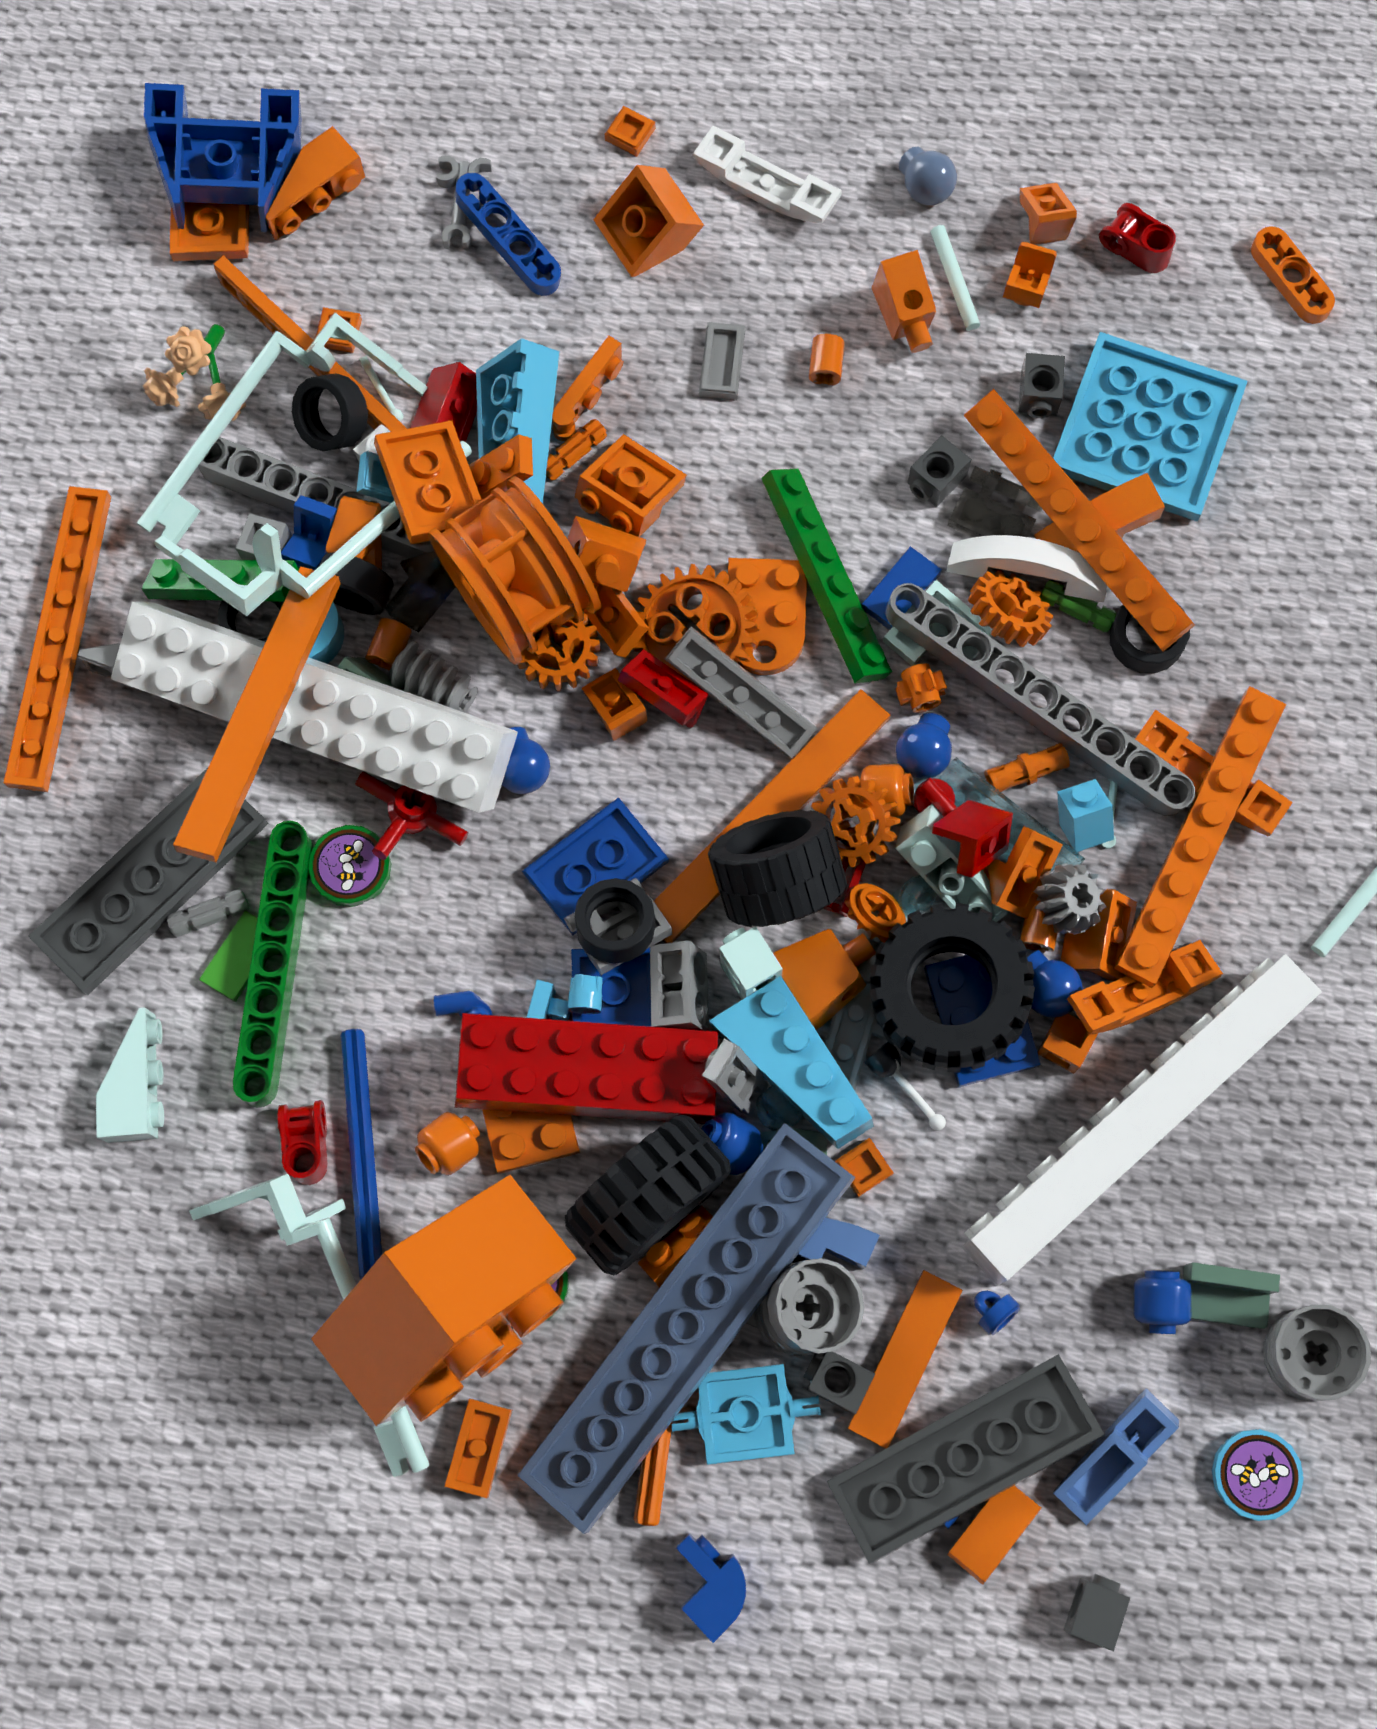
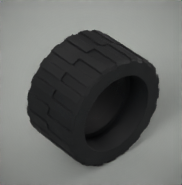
[708,810,847,927]

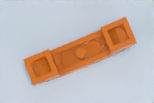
[1135,710,1293,836]
[1067,940,1223,1034]

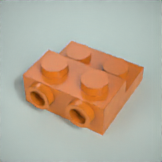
[574,434,687,537]

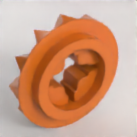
[845,883,906,943]

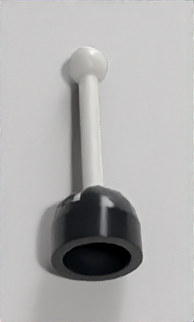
[864,1042,946,1131]

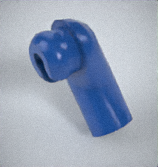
[434,991,492,1017]

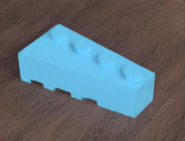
[476,338,560,504]
[709,976,874,1149]

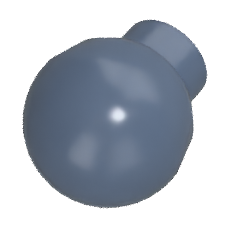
[899,147,957,205]

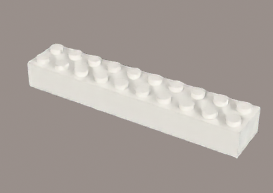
[111,602,518,813]
[962,954,1322,1286]

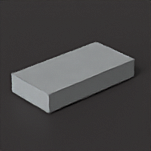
[699,322,745,400]

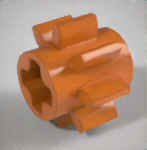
[895,663,947,713]

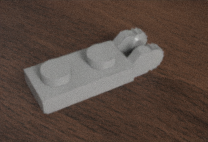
[702,1038,769,1116]

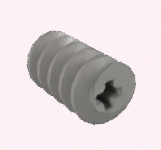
[388,641,478,713]

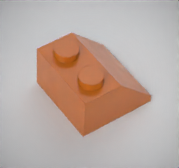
[593,165,704,277]

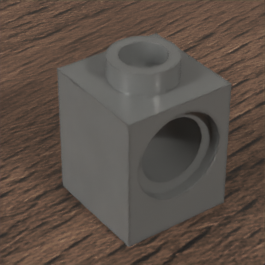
[1018,353,1065,418]
[908,435,972,507]
[804,1352,875,1414]
[1064,1574,1130,1652]

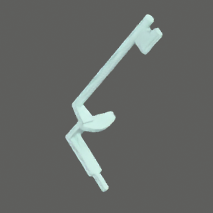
[137,313,428,545]
[154,441,472,616]
[189,1173,429,1477]

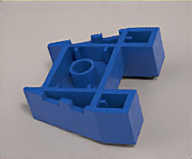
[144,83,302,232]

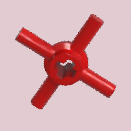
[355,771,469,860]

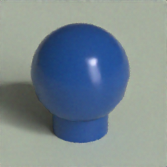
[896,713,952,779]
[502,727,550,794]
[1027,950,1083,1018]

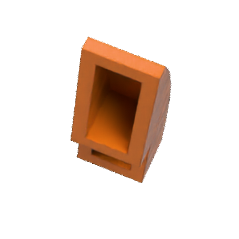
[1034,473,1165,553]

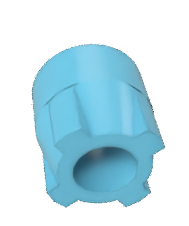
[567,974,603,1014]

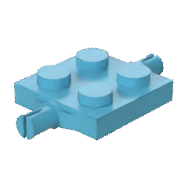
[671,1364,821,1464]

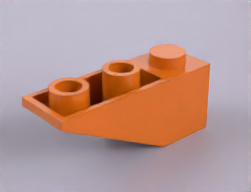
[266,126,365,240]

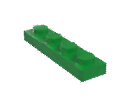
[141,559,299,602]

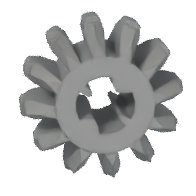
[1033,863,1107,935]

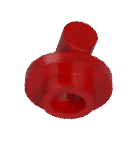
[914,777,957,817]

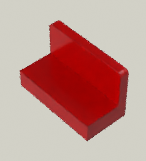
[410,362,477,442]
[618,649,709,728]
[932,800,1013,878]

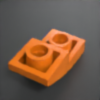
[947,1485,1041,1585]

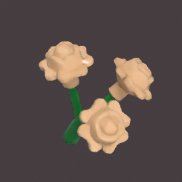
[143,324,246,422]

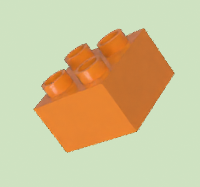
[311,1175,577,1426]

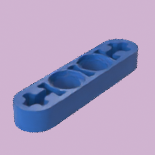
[455,173,561,296]

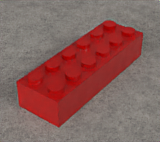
[454,1013,718,1124]

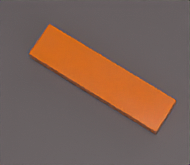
[847,1270,963,1449]

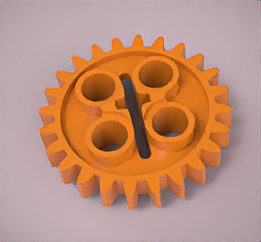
[633,564,760,688]

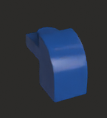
[281,495,337,570]
[676,1533,746,1643]

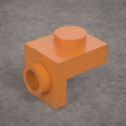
[1003,242,1057,308]

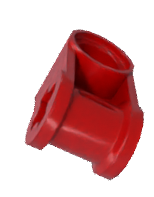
[1099,203,1176,273]
[277,1100,328,1185]

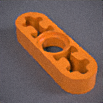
[1251,226,1335,324]

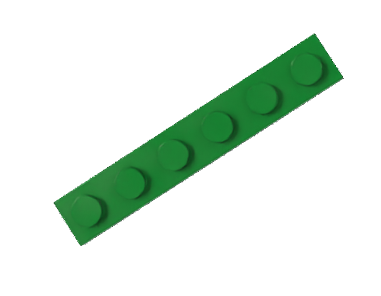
[761,468,892,684]

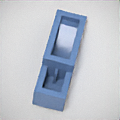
[796,1218,880,1269]
[1053,1388,1179,1525]

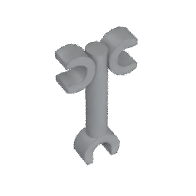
[436,156,492,250]

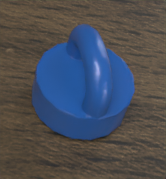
[974,1290,1020,1335]

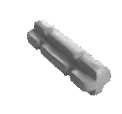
[167,890,249,937]

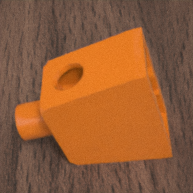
[871,250,936,353]
[567,516,647,592]
[773,929,876,1030]

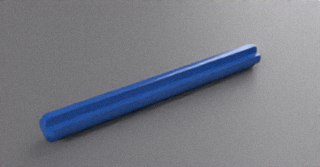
[341,1029,382,1279]

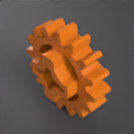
[968,570,1053,647]
[517,613,601,692]
[811,776,900,867]

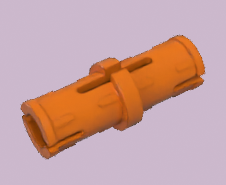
[984,743,1070,795]

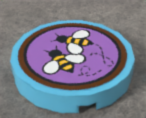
[1211,1429,1304,1521]

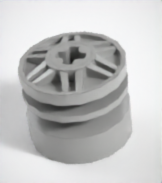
[754,1258,864,1356]
[1263,1305,1371,1401]

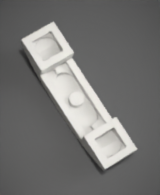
[693,126,842,223]
[946,535,1107,603]

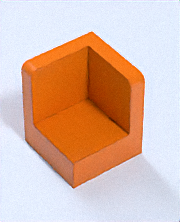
[1037,1014,1098,1074]

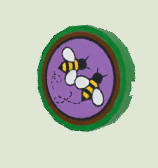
[308,825,392,907]

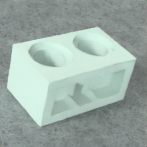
[719,926,783,1000]

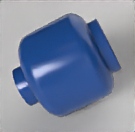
[701,1112,763,1176]
[1134,1270,1192,1334]

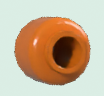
[854,764,914,817]
[415,1112,480,1176]

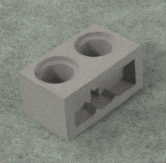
[650,940,709,1031]

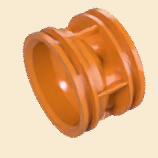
[427,476,601,665]

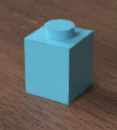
[1057,779,1114,852]

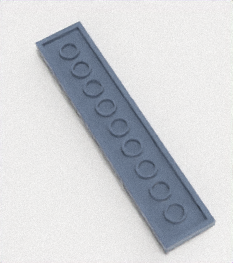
[517,1123,856,1534]

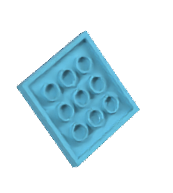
[1053,332,1248,522]

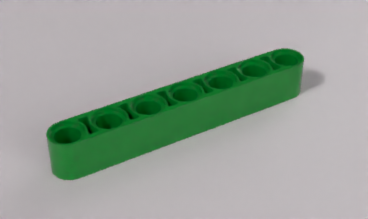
[233,821,313,1108]

